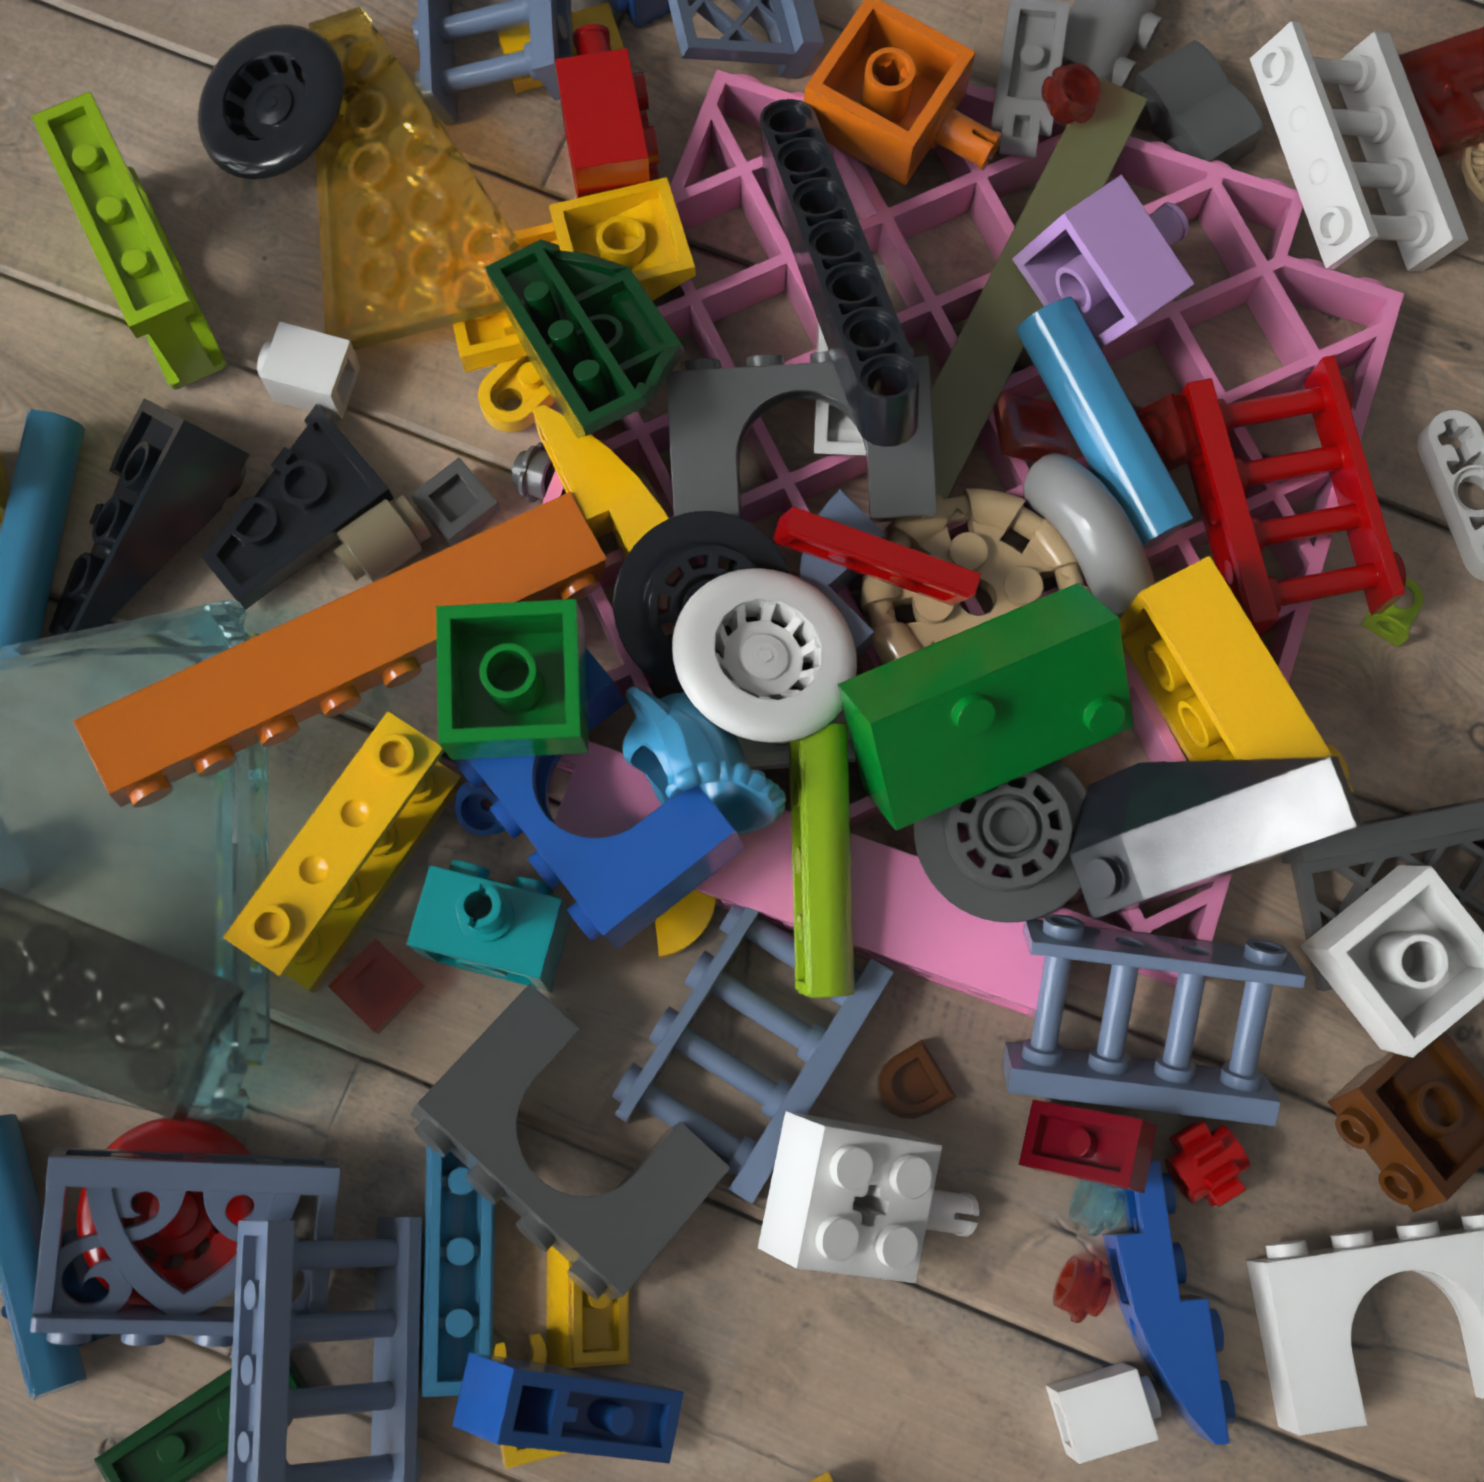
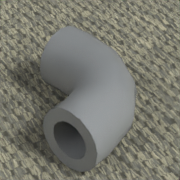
[1023,453,1156,614]

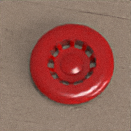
[77,1116,255,1305]

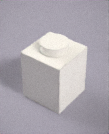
[257,322,361,420]
[1045,1363,1161,1464]

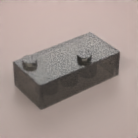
[0,888,245,1122]

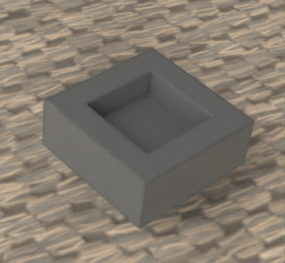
[410,457,501,546]

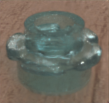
[1069,1180,1127,1237]

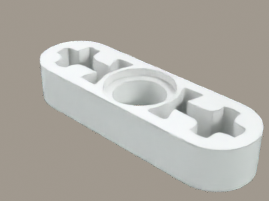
[1417,410,1484,581]

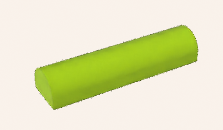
[789,723,855,998]

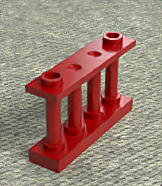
[1172,355,1406,637]

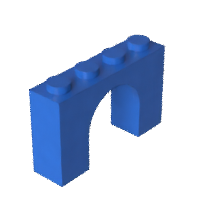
[453,647,745,950]

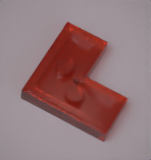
[1398,27,1484,158]

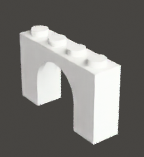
[1246,1212,1484,1436]

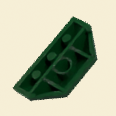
[484,239,685,438]

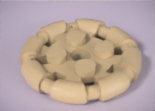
[861,488,1091,664]

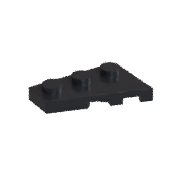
[202,403,394,611]

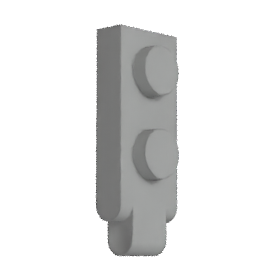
[991,0,1070,158]

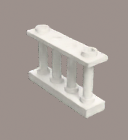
[1250,21,1469,271]

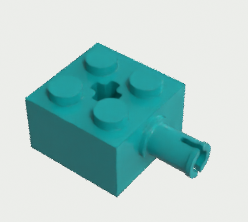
[406,860,572,992]

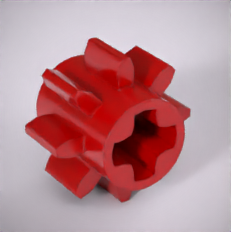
[1164,1121,1251,1207]

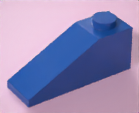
[452,1352,684,1464]

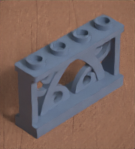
[30,1147,341,1348]

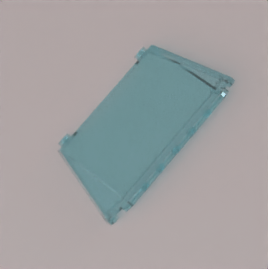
[0,600,270,1123]

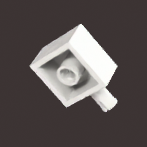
[758,1111,979,1283]

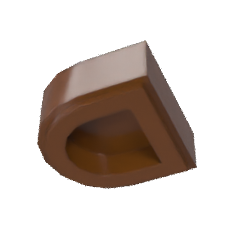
[877,1040,957,1119]

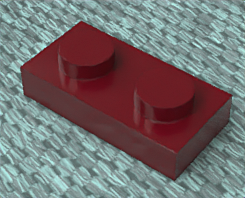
[1018,1100,1158,1193]

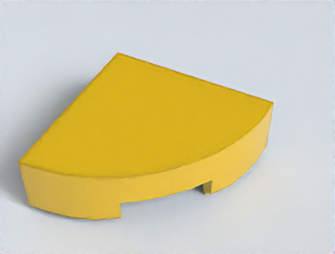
[655,890,716,959]

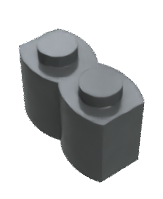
[1132,40,1264,165]

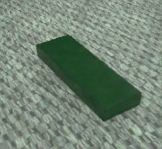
[94,1356,309,1482]

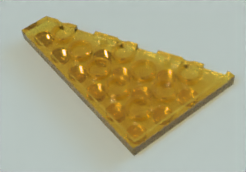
[309,7,524,350]

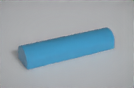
[1016,296,1193,549]
[0,409,85,668]
[0,1114,87,1400]
[421,1145,495,1397]

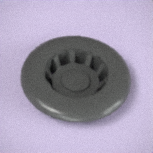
[914,760,1087,923]

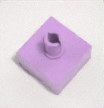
[1012,174,1194,349]

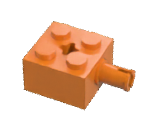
[804,0,1003,186]

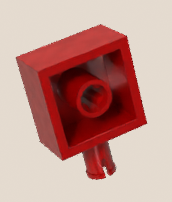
[555,24,659,198]

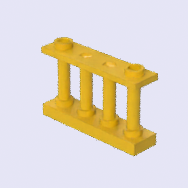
[223,711,464,993]

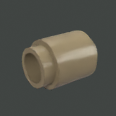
[333,495,431,583]

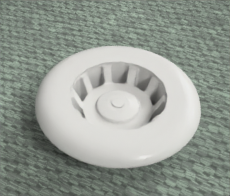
[672,568,857,743]

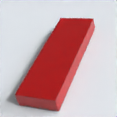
[773,506,981,606]

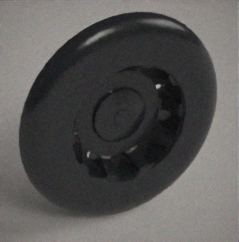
[198,24,344,179]
[613,511,789,691]

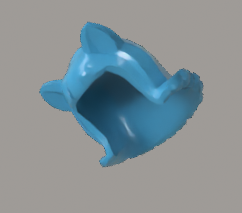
[622,686,786,835]

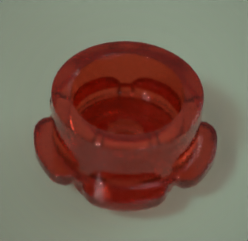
[1041,63,1101,125]
[1053,1255,1111,1323]

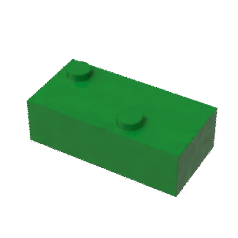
[837,583,1134,831]

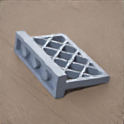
[668,0,824,78]

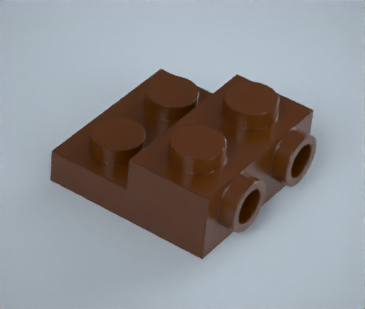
[1328,1031,1484,1212]

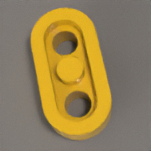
[478,356,555,433]

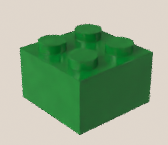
[436,599,589,760]

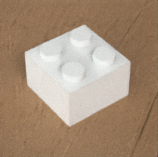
[1300,865,1484,1058]

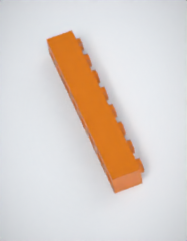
[73,492,607,808]

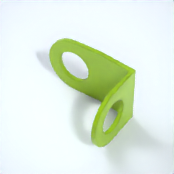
[1360,577,1424,647]

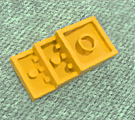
[439,177,696,373]

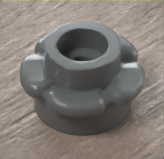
[512,442,555,503]

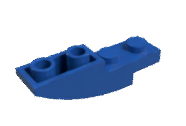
[1102,1160,1235,1445]

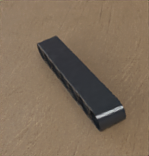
[760,99,920,447]

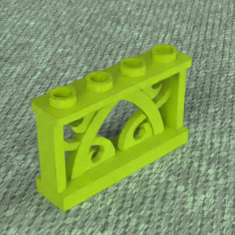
[31,91,227,390]

